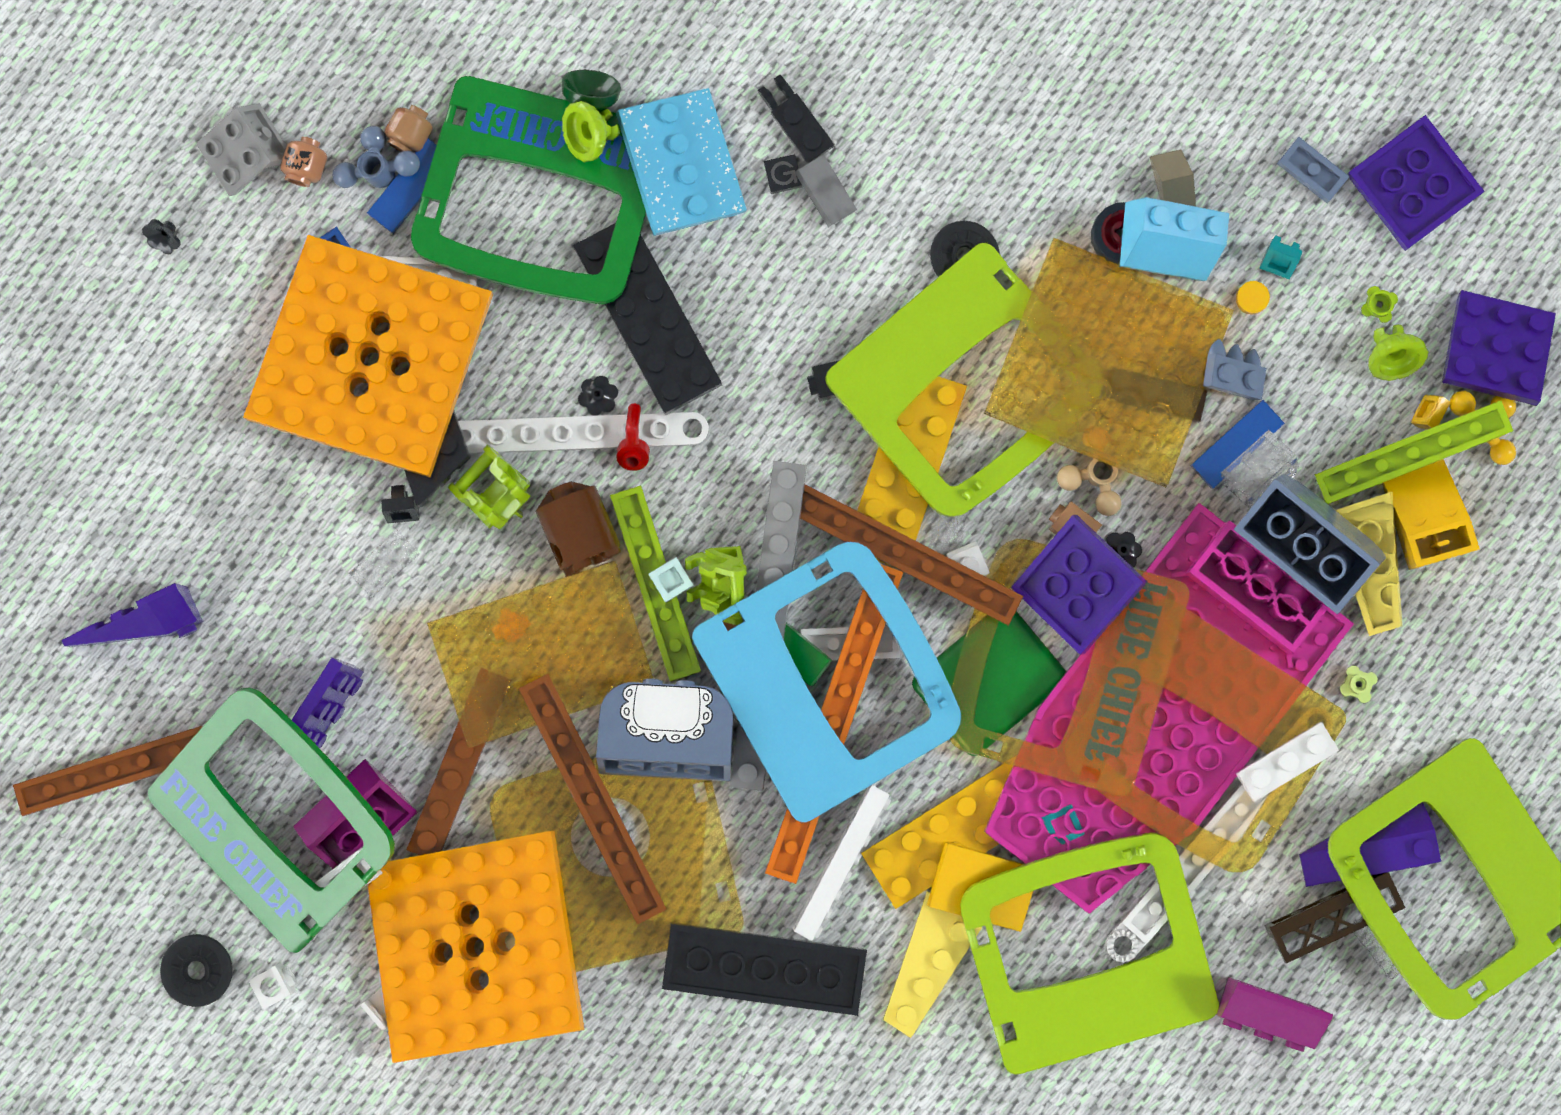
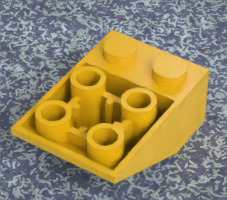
[1382,459,1480,570]

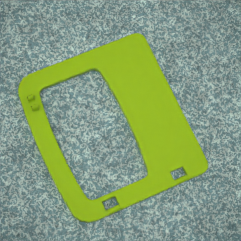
[825,243,1102,517]
[1328,738,1561,1020]
[960,832,1219,1075]

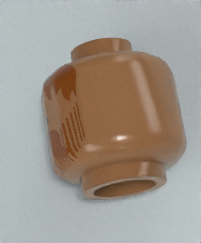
[384,105,433,152]

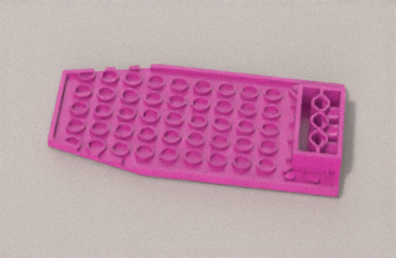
[984,503,1354,914]

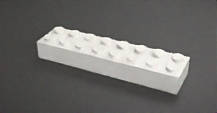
[792,785,891,941]

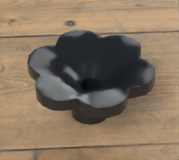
[142,219,181,255]
[578,376,618,416]
[1107,532,1142,568]

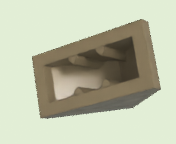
[1149,149,1196,207]

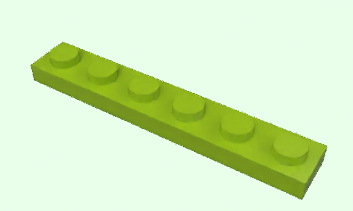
[1314,401,1514,504]
[610,485,701,682]

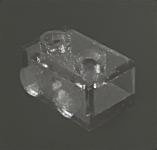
[1221,430,1299,509]

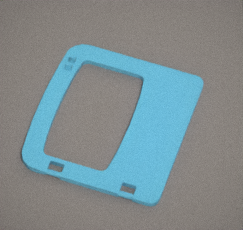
[692,542,961,822]

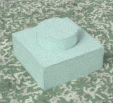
[649,557,694,603]

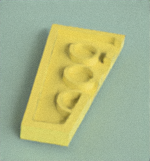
[1336,492,1403,636]
[883,891,982,1038]

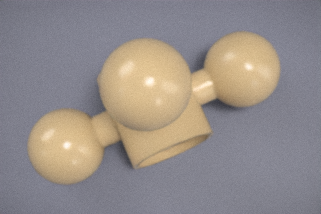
[1057,427,1121,516]

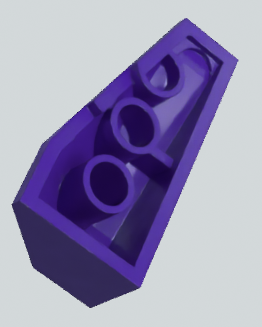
[61,583,203,647]
[1299,802,1442,887]

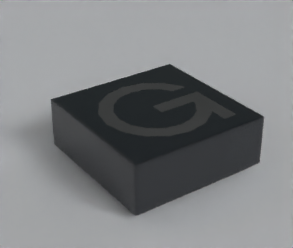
[764,154,802,194]

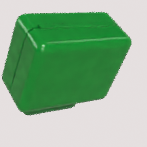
[912,611,1067,756]

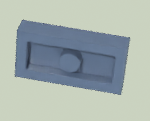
[1277,137,1350,204]

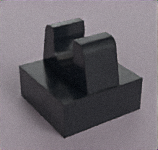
[381,485,420,524]

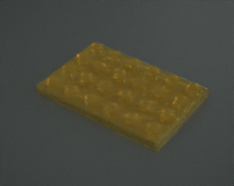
[426,561,654,748]

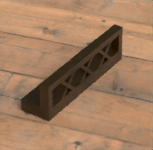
[1264,872,1405,964]

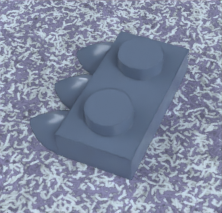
[1203,339,1267,400]

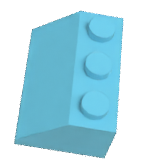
[1120,197,1229,281]

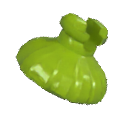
[562,101,620,162]
[1368,324,1429,381]

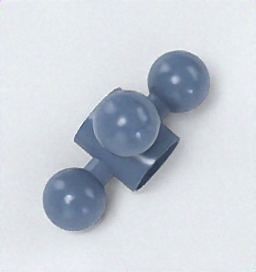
[332,126,420,188]

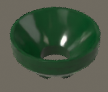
[561,69,621,112]

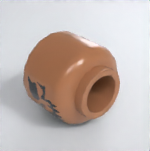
[280,137,327,187]

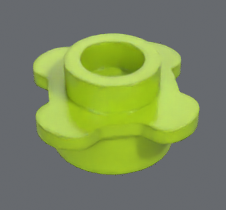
[1361,286,1398,323]

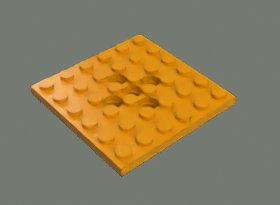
[243,235,493,477]
[368,831,585,1063]

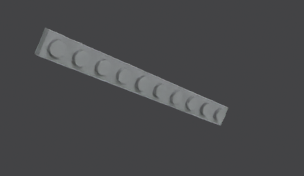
[730,461,807,791]

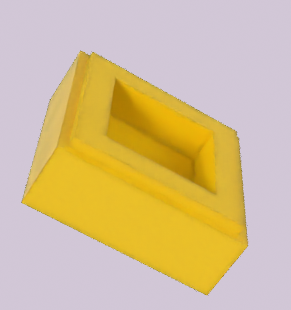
[1411,394,1451,429]

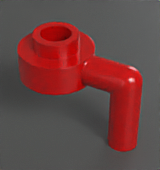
[616,403,650,471]

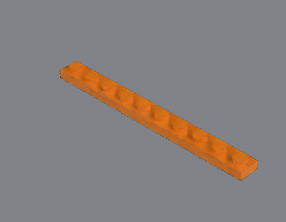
[765,564,903,884]

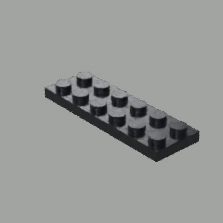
[573,223,722,416]
[662,922,867,1016]

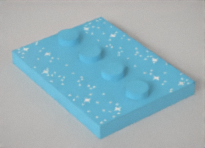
[616,88,747,236]

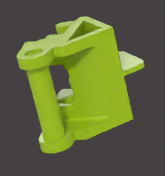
[448,444,531,530]
[685,546,747,625]

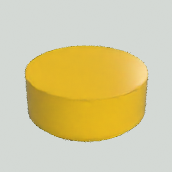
[1236,281,1270,315]

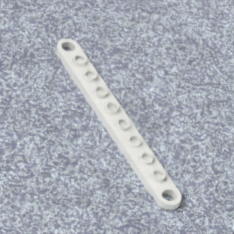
[458,412,709,454]
[1105,707,1333,963]

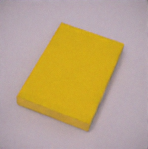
[927,842,1033,932]

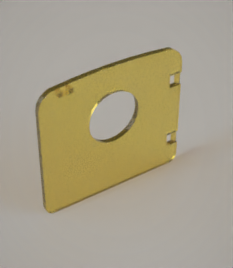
[490,758,744,972]

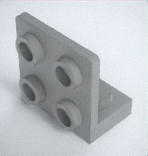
[197,103,286,196]

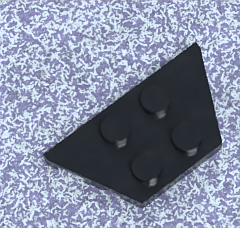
[404,410,471,508]

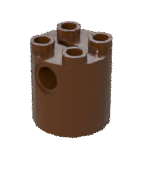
[535,481,621,577]

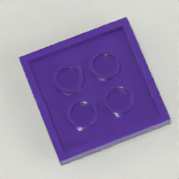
[1347,115,1485,251]
[1442,290,1556,406]
[1011,515,1147,655]
[292,657,364,748]

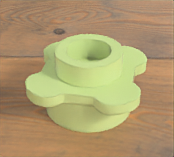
[1340,666,1378,703]

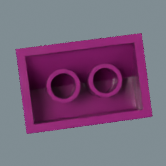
[293,759,418,869]
[1216,977,1333,1052]

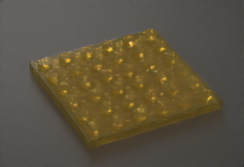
[984,238,1234,488]

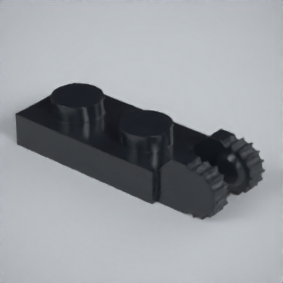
[757,74,835,164]

